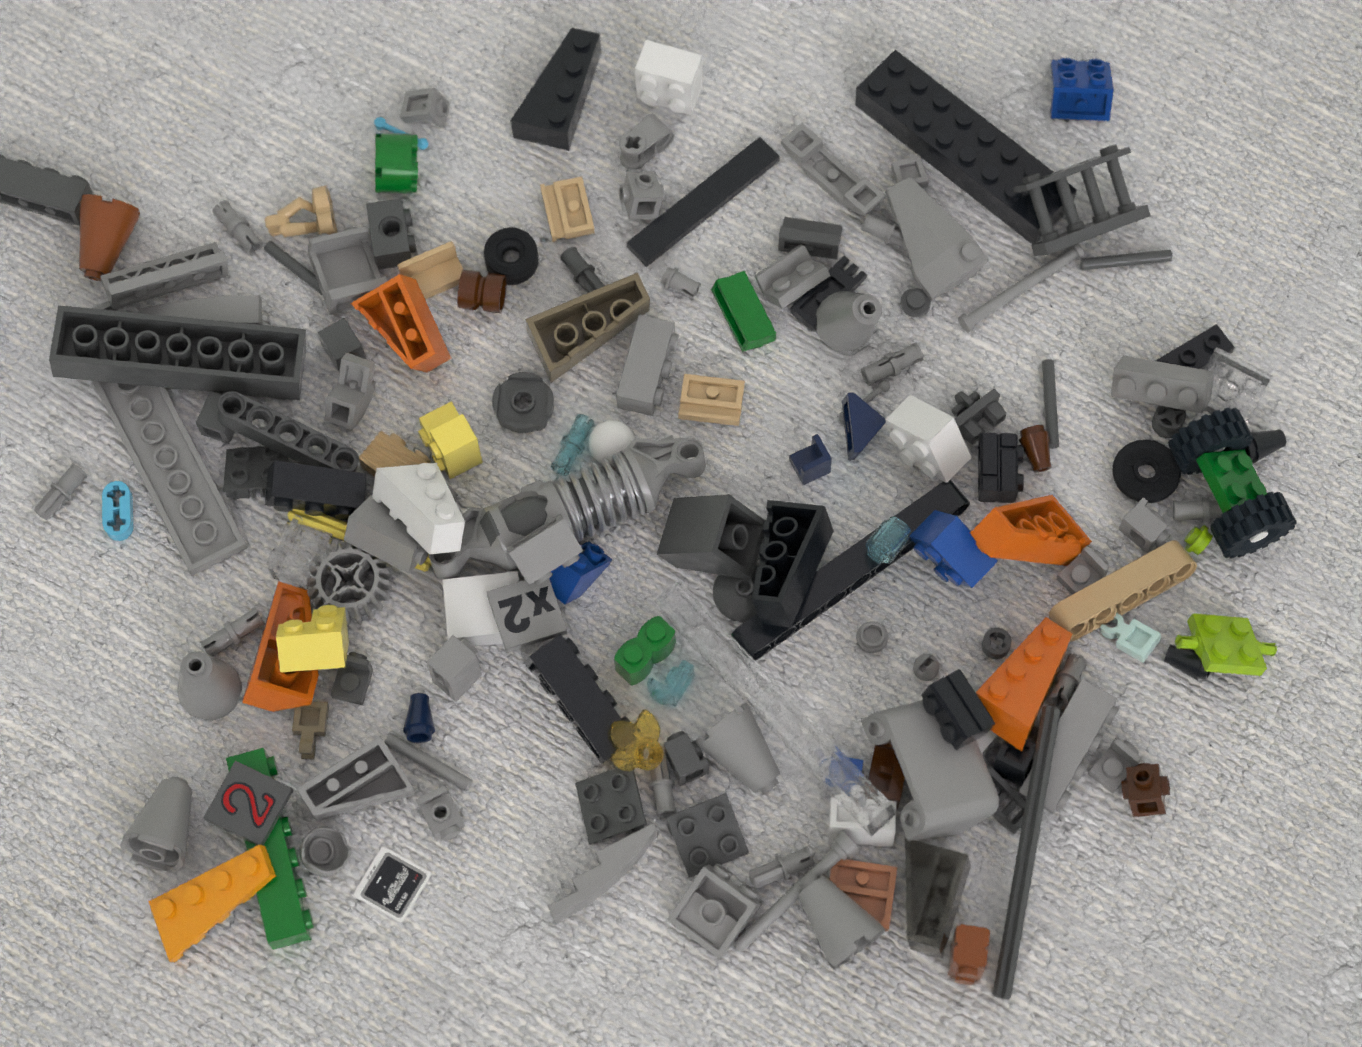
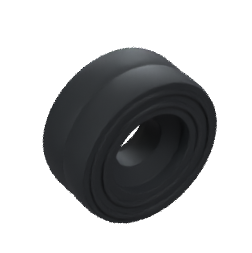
[483,227,539,285]

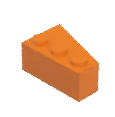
[350,274,452,373]

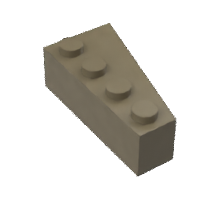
[526,272,650,383]

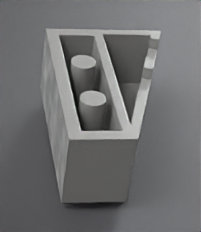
[296,736,416,821]

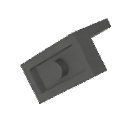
[778,217,842,260]

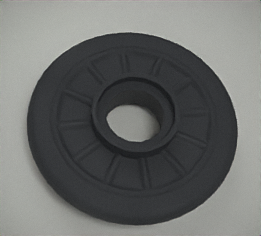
[1112,440,1181,503]

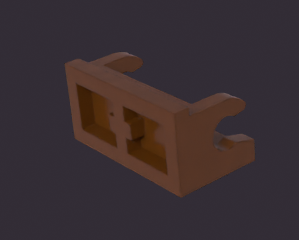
[864,741,905,809]

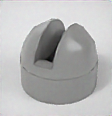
[913,654,939,681]

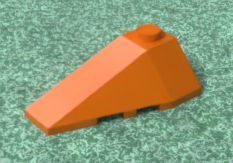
[242,581,319,712]

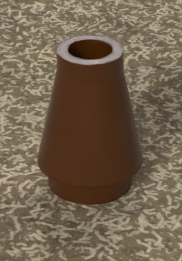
[1019,425,1052,473]

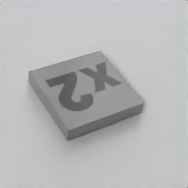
[486,579,567,653]

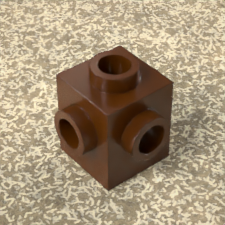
[1121,763,1170,817]

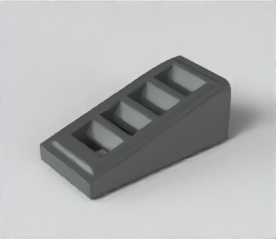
[987,765,1026,834]

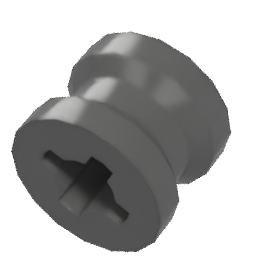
[1152,405,1186,438]

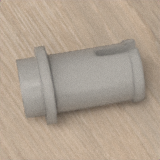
[660,267,701,300]

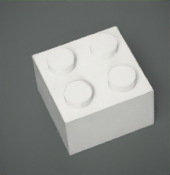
[635,40,703,115]
[885,395,972,483]

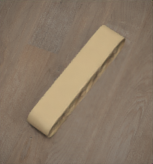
[1048,540,1197,642]

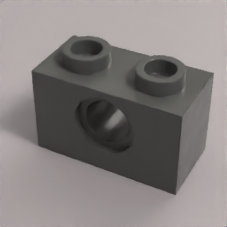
[366,198,417,270]

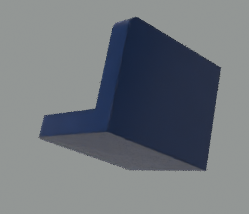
[789,434,832,485]

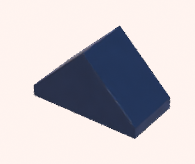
[842,392,886,460]

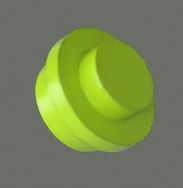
[1184,525,1213,555]

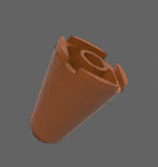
[79,194,140,281]

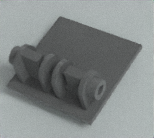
[223,446,288,500]
[575,762,647,845]
[666,793,749,878]

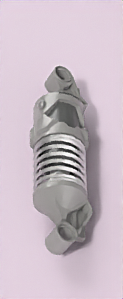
[429,435,706,580]

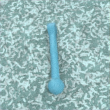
[374,117,428,150]

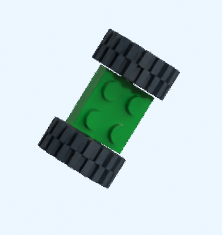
[1168,408,1297,559]

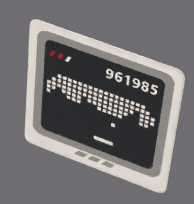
[353,846,431,923]

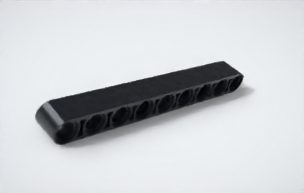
[729,479,970,663]

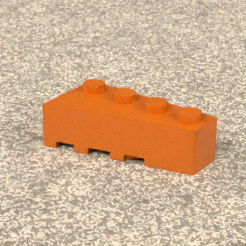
[970,495,1092,566]
[975,617,1072,751]

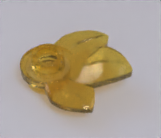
[610,709,664,771]

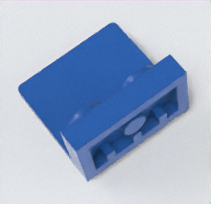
[1050,58,1114,121]

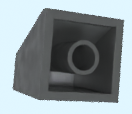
[657,494,764,579]

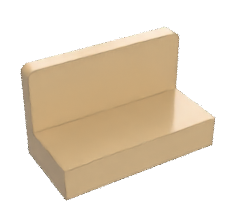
[397,241,464,300]

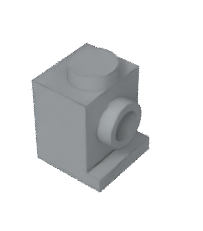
[1119,497,1171,553]
[416,785,465,842]

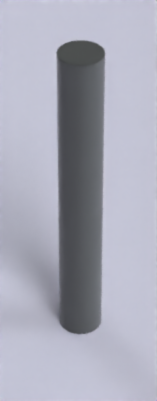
[264,241,323,296]
[1080,249,1172,270]
[1042,359,1059,449]

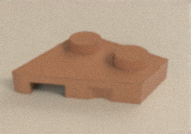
[829,859,898,932]

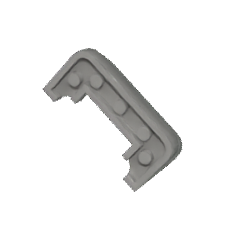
[861,700,999,841]

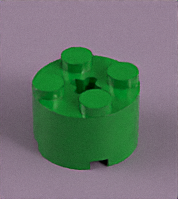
[375,133,418,194]

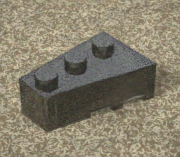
[905,837,971,959]

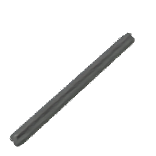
[993,705,1060,1000]

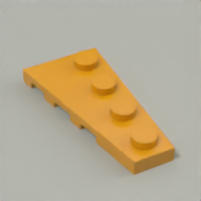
[148,845,276,963]

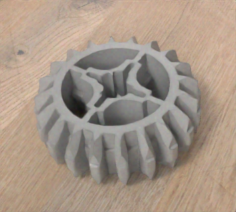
[307,542,393,626]

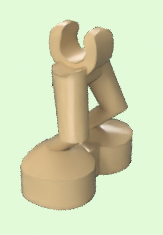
[265,185,338,238]

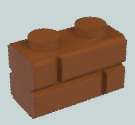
[947,924,990,985]

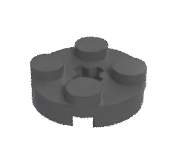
[492,372,554,433]

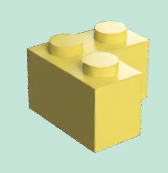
[417,401,483,479]
[276,605,349,673]

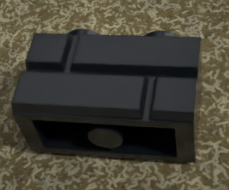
[978,433,1024,503]
[921,669,996,750]

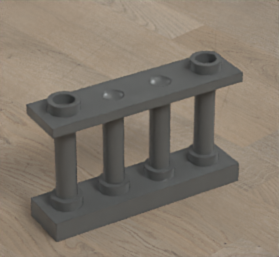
[1013,144,1151,256]

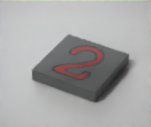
[203,761,294,846]

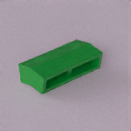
[711,271,776,352]

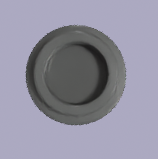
[900,288,931,318]

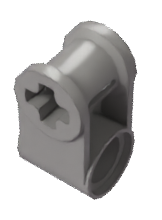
[619,114,675,170]

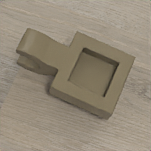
[292,701,329,760]

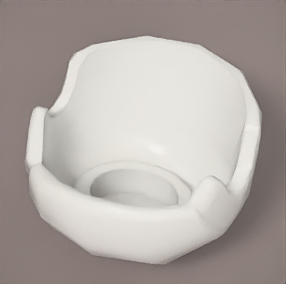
[589,420,636,466]

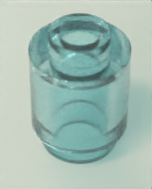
[865,516,911,564]

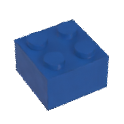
[909,510,998,588]

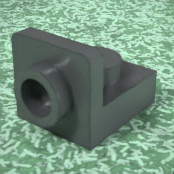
[331,652,373,705]

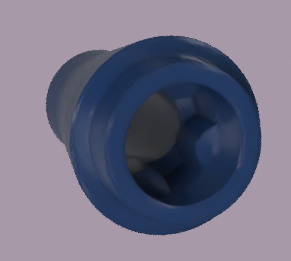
[403,693,435,743]

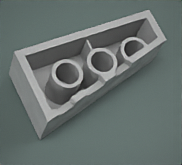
[1018,679,1119,813]

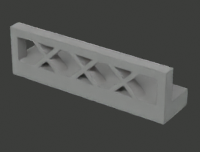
[100,242,228,310]

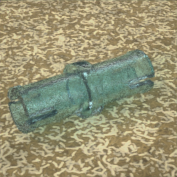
[551,414,594,476]

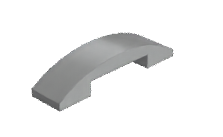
[781,123,886,217]

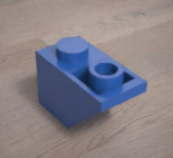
[549,541,612,605]

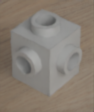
[619,172,664,219]

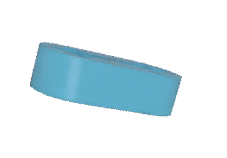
[102,481,134,541]

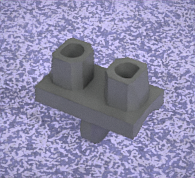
[951,388,1007,445]

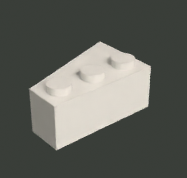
[372,463,465,554]

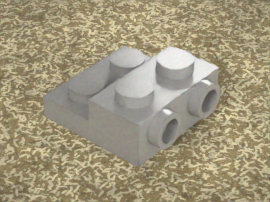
[667,864,762,959]

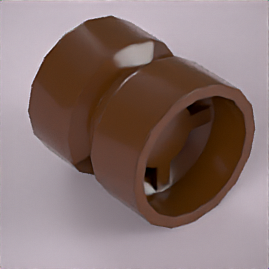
[457,270,507,314]

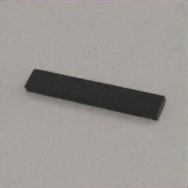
[626,137,780,267]

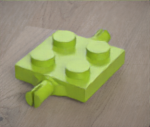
[1175,613,1277,676]

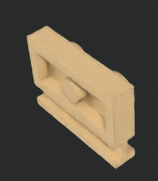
[540,176,595,242]
[678,374,745,426]

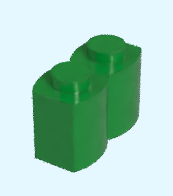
[614,616,676,686]

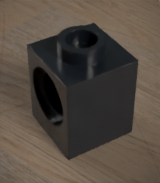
[993,740,1036,786]

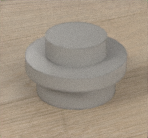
[856,622,888,653]

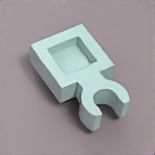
[1100,613,1161,663]

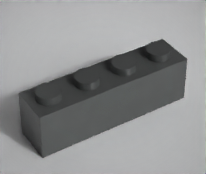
[0,154,94,226]

